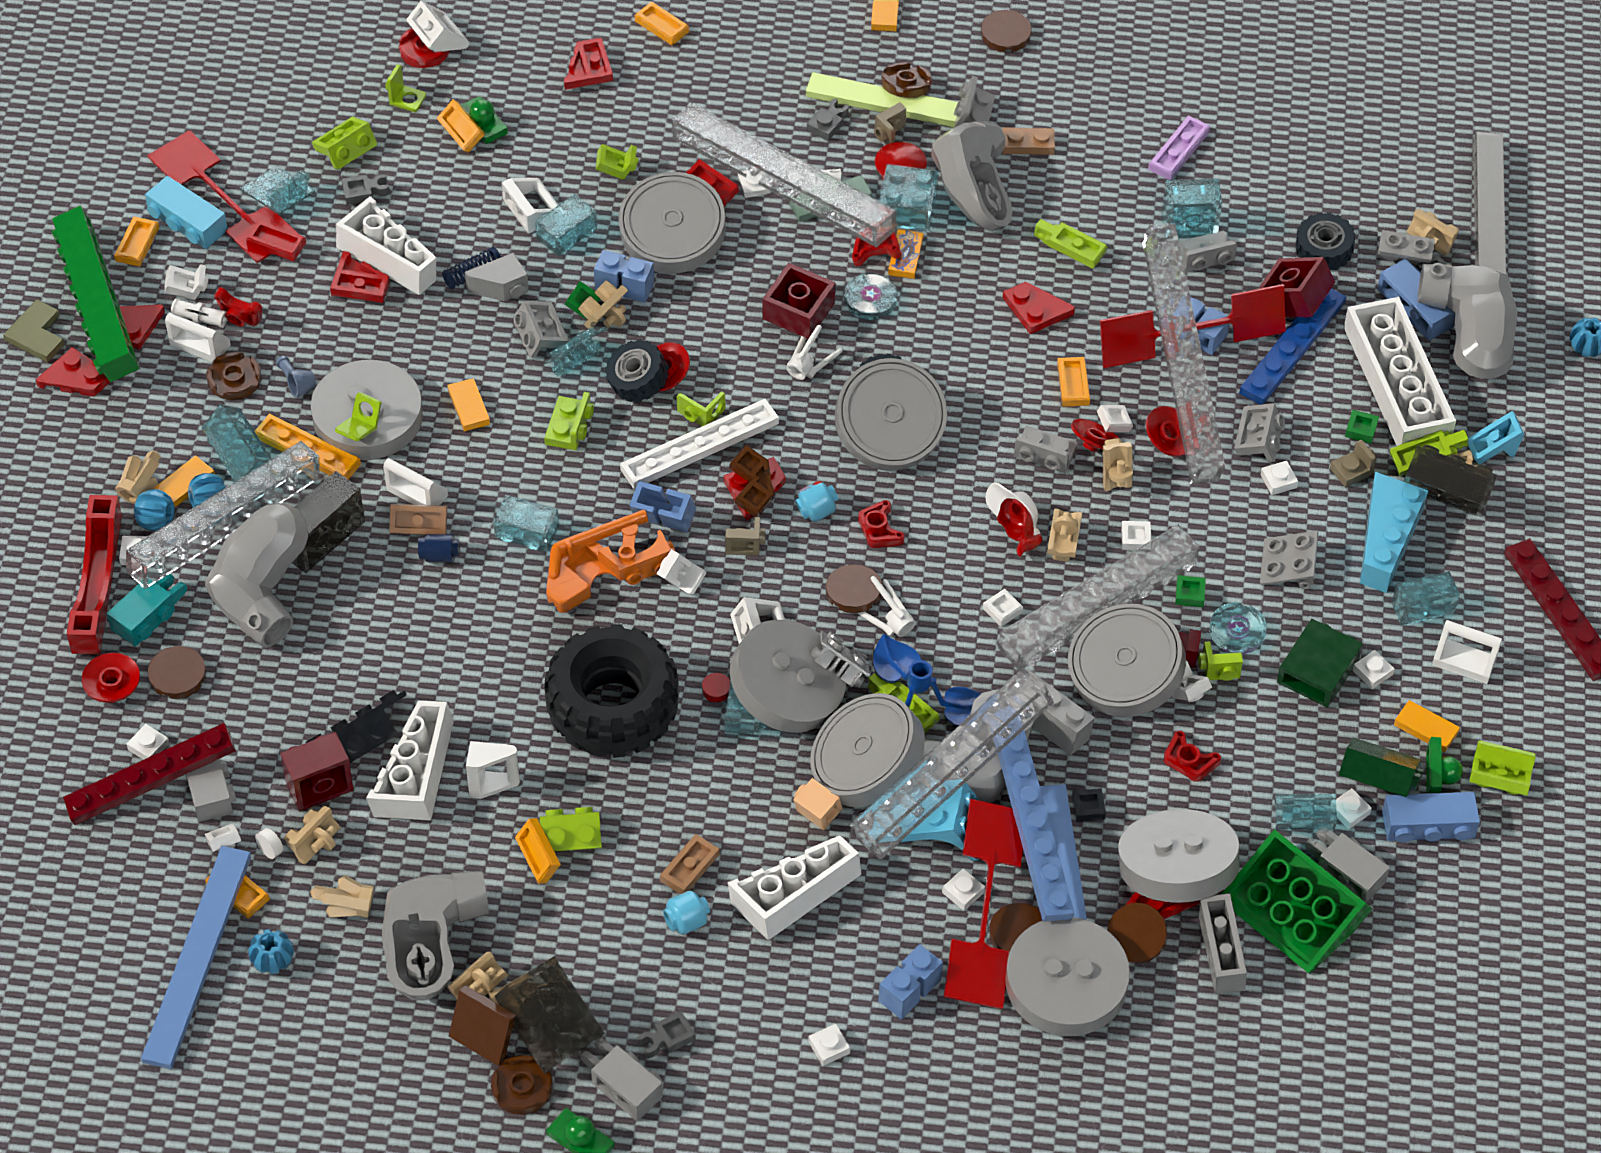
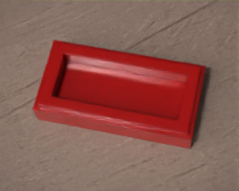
[246,220,306,262]

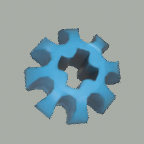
[1570,317,1601,358]
[188,473,227,515]
[134,489,174,531]
[248,929,294,974]

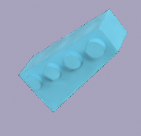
[1360,472,1428,593]

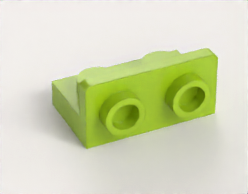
[312,116,377,170]
[544,392,594,451]

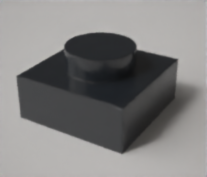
[1072,788,1106,822]

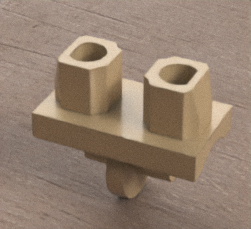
[1406,209,1459,256]
[579,280,628,330]
[1103,438,1133,491]
[1047,508,1082,562]
[284,806,340,864]
[447,952,508,999]

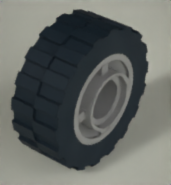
[605,340,669,402]

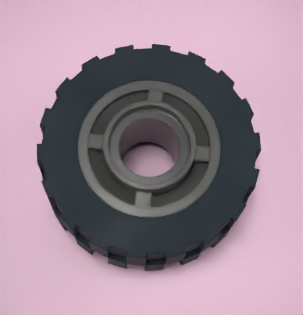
[1295,213,1355,270]

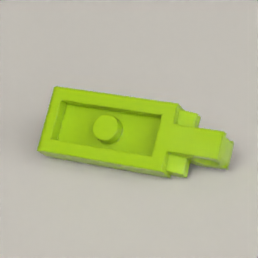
[1034,219,1107,269]
[1389,430,1469,477]
[867,673,940,733]

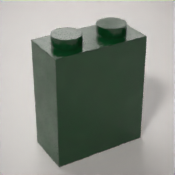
[1277,618,1363,708]
[1338,737,1424,797]

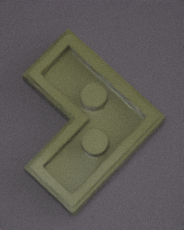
[3,299,64,363]

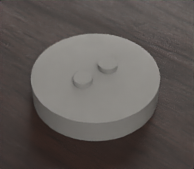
[619,172,726,274]
[835,358,947,471]
[311,360,423,460]
[1068,604,1186,717]
[730,620,846,733]
[810,693,925,807]
[1118,809,1240,902]
[1006,917,1130,1036]

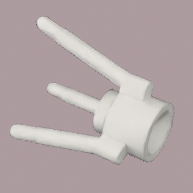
[787,325,843,380]
[858,576,915,637]

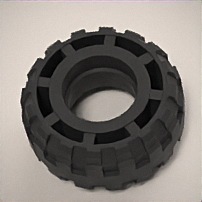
[544,624,679,758]

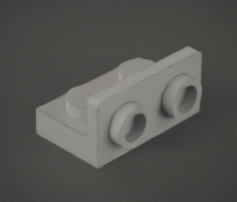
[954,75,995,127]
[1174,230,1237,273]
[1377,230,1435,265]
[514,301,569,358]
[1234,403,1285,462]
[1014,426,1078,473]

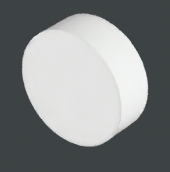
[255,828,283,859]

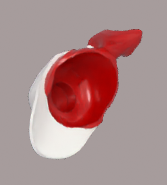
[985,482,1042,557]

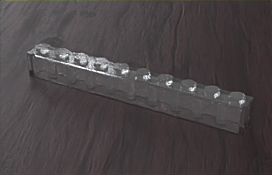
[672,103,896,247]
[1142,223,1226,484]

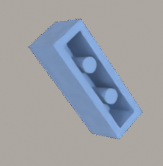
[1377,258,1455,341]
[1382,792,1480,842]

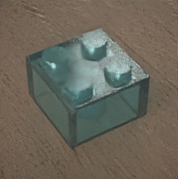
[878,164,939,231]
[1161,179,1222,239]

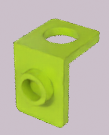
[386,64,426,112]
[677,391,726,427]
[335,392,382,441]

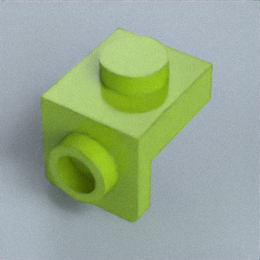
[595,144,638,180]
[1198,641,1243,681]

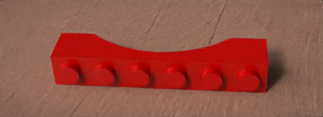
[67,495,122,654]

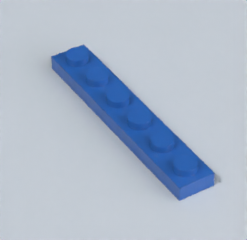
[1239,288,1347,405]

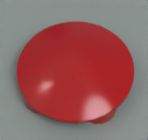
[875,142,927,184]

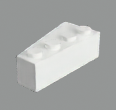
[336,196,436,295]
[366,701,454,820]
[728,835,861,940]

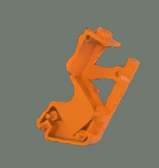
[546,509,676,613]

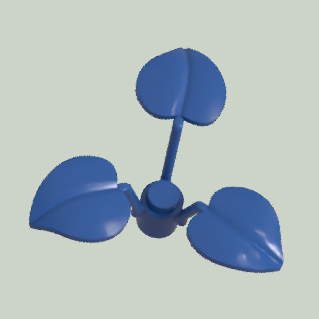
[873,634,981,728]

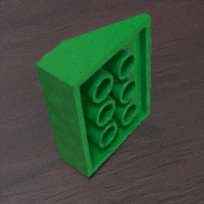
[1221,829,1373,974]

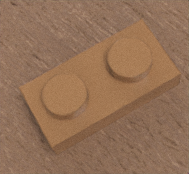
[1002,127,1055,155]
[389,504,447,534]
[660,834,720,894]

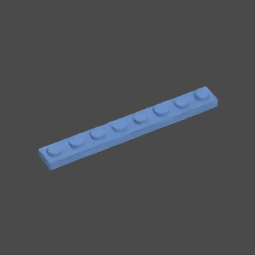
[987,707,1074,922]

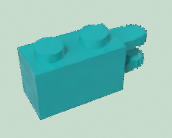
[107,572,188,647]

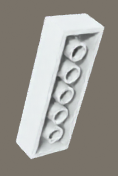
[1344,297,1456,446]

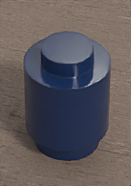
[418,534,460,562]

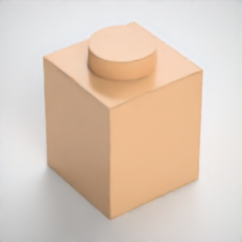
[793,778,843,830]

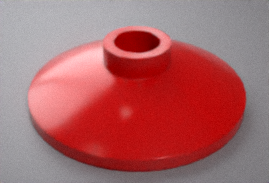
[657,342,690,391]
[1146,406,1195,457]
[1071,419,1120,452]
[81,653,140,703]

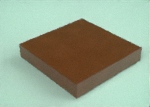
[448,985,516,1066]

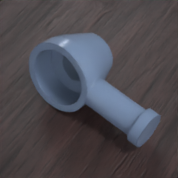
[276,356,316,398]

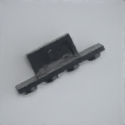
[305,690,407,763]

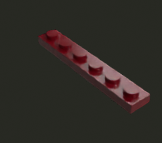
[1504,538,1601,681]
[63,723,236,825]

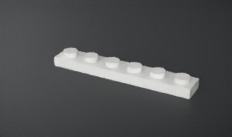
[620,399,779,489]

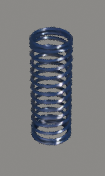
[442,247,501,289]

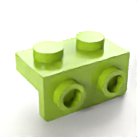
[1469,740,1536,796]
[540,807,602,851]

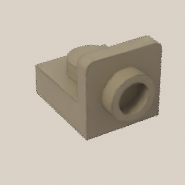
[874,102,906,145]
[1330,440,1376,488]
[725,517,766,556]

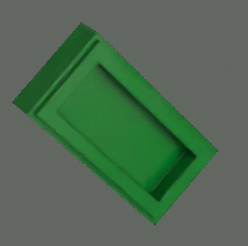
[461,96,508,144]
[1426,737,1463,794]
[546,1108,615,1153]

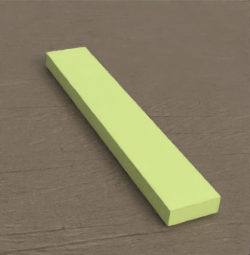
[806,72,958,127]

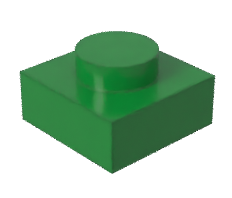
[564,281,600,319]
[1345,409,1379,444]
[1175,575,1206,607]

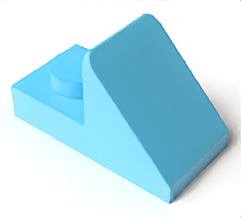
[1468,411,1524,464]

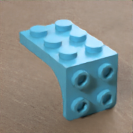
[869,780,980,861]

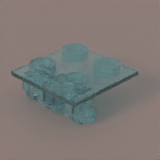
[240,166,315,215]
[544,326,606,376]

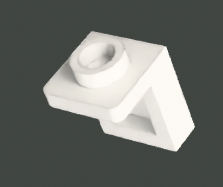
[164,264,208,301]
[657,549,706,595]
[1171,661,1212,702]

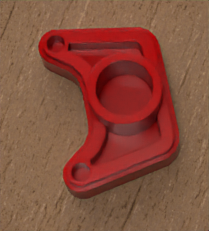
[852,227,902,266]
[214,287,263,327]
[858,500,905,548]
[1163,731,1221,782]

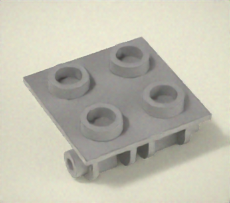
[1260,530,1319,589]
[811,630,870,688]

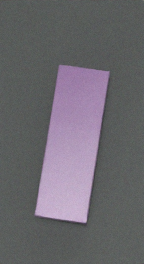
[1148,115,1211,181]

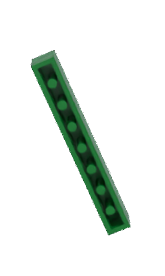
[52,205,140,383]

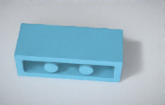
[145,176,228,249]

